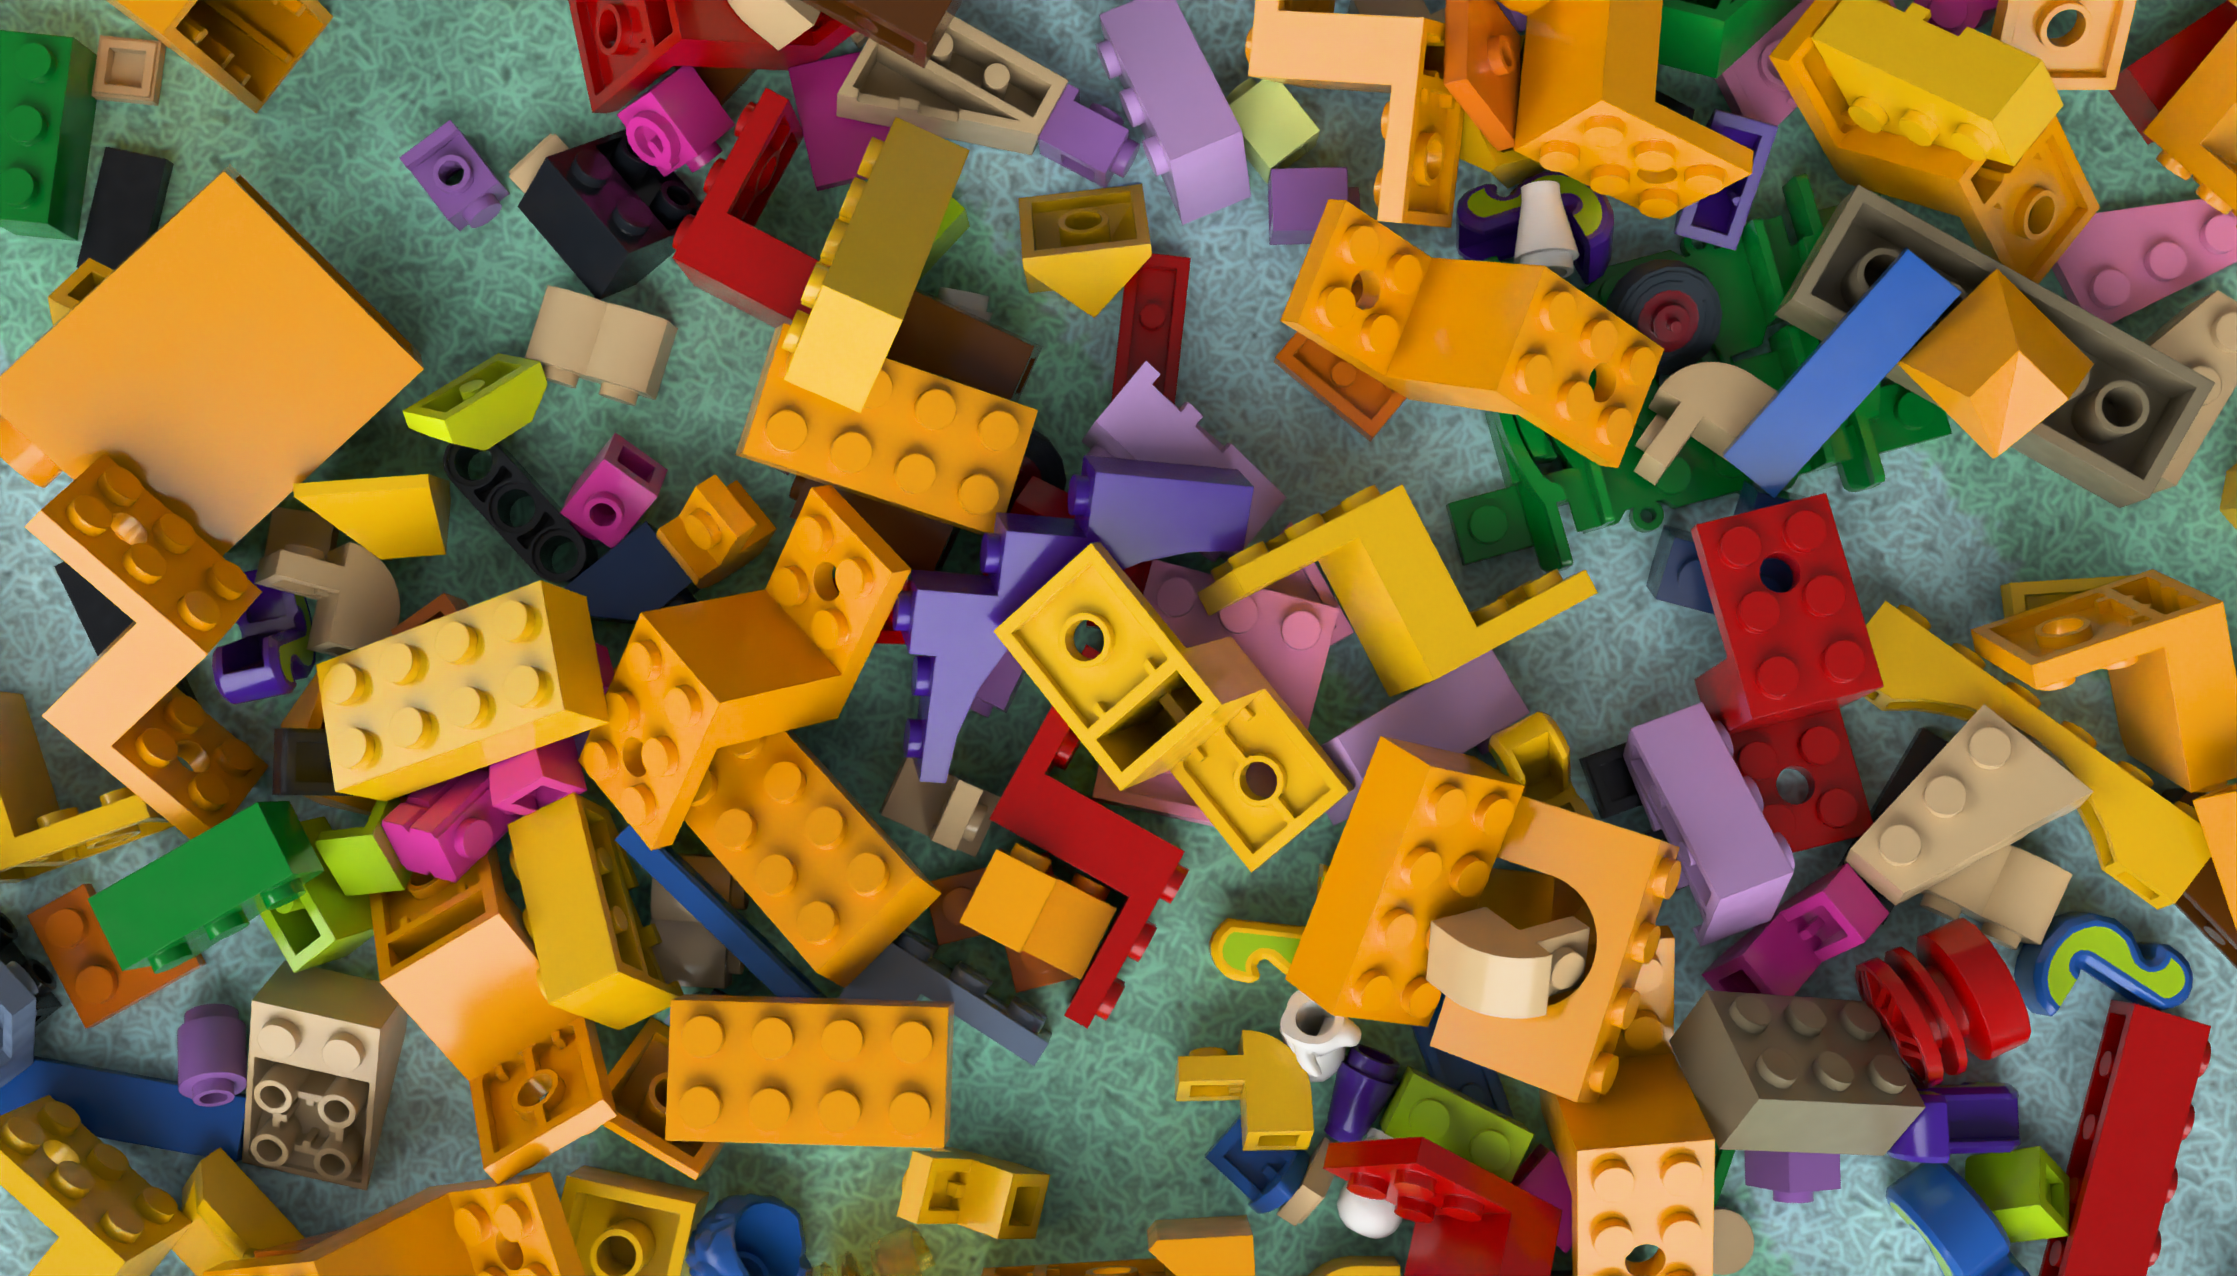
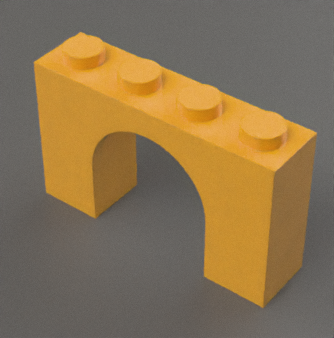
[1430,796,1681,1103]

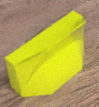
[402,353,548,451]

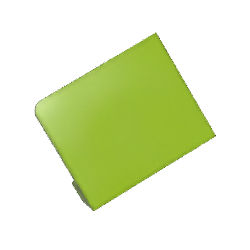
[314,797,413,896]
[1965,1146,2069,1243]

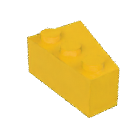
[1811,0,2063,166]
[507,792,684,1031]

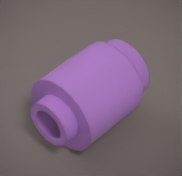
[177,1003,248,1107]

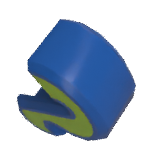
[2014,911,2193,1017]
[1886,1163,2030,1276]

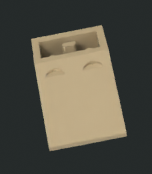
[242,960,408,1191]

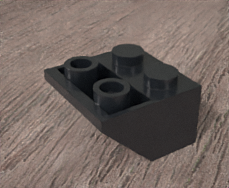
[518,129,702,300]

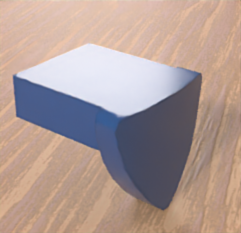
[1205,1115,1310,1214]

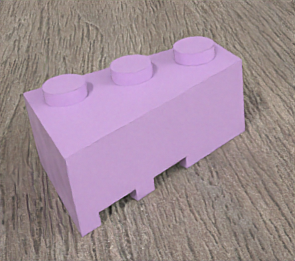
[1320,650,1530,826]
[1623,702,1795,947]

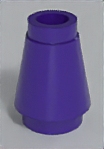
[1324,1044,1400,1142]

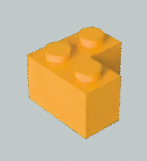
[959,843,1117,980]

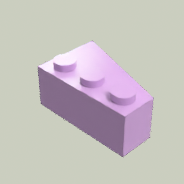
[1096,0,1251,225]
[1082,361,1287,562]

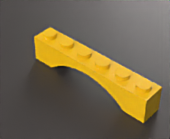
[1864,600,2211,910]

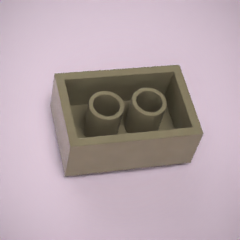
[1669,990,1926,1156]

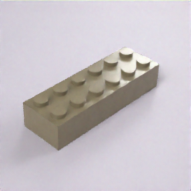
[1774,184,2215,508]

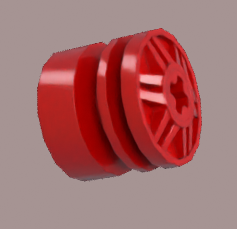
[1855,917,2031,1089]

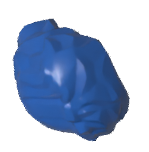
[685,1193,812,1276]

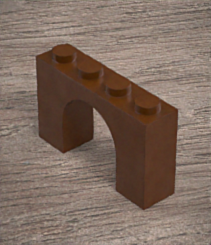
[789,288,1043,572]

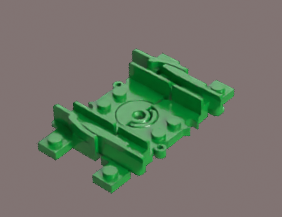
[1446,173,1952,573]

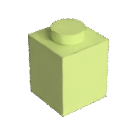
[1226,78,1320,183]

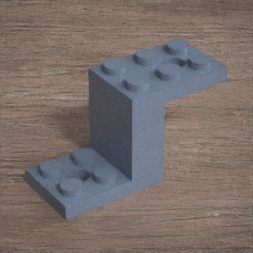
[664,927,1052,1066]

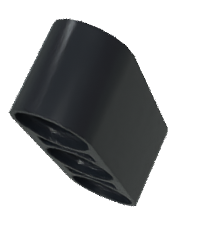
[443,443,599,587]

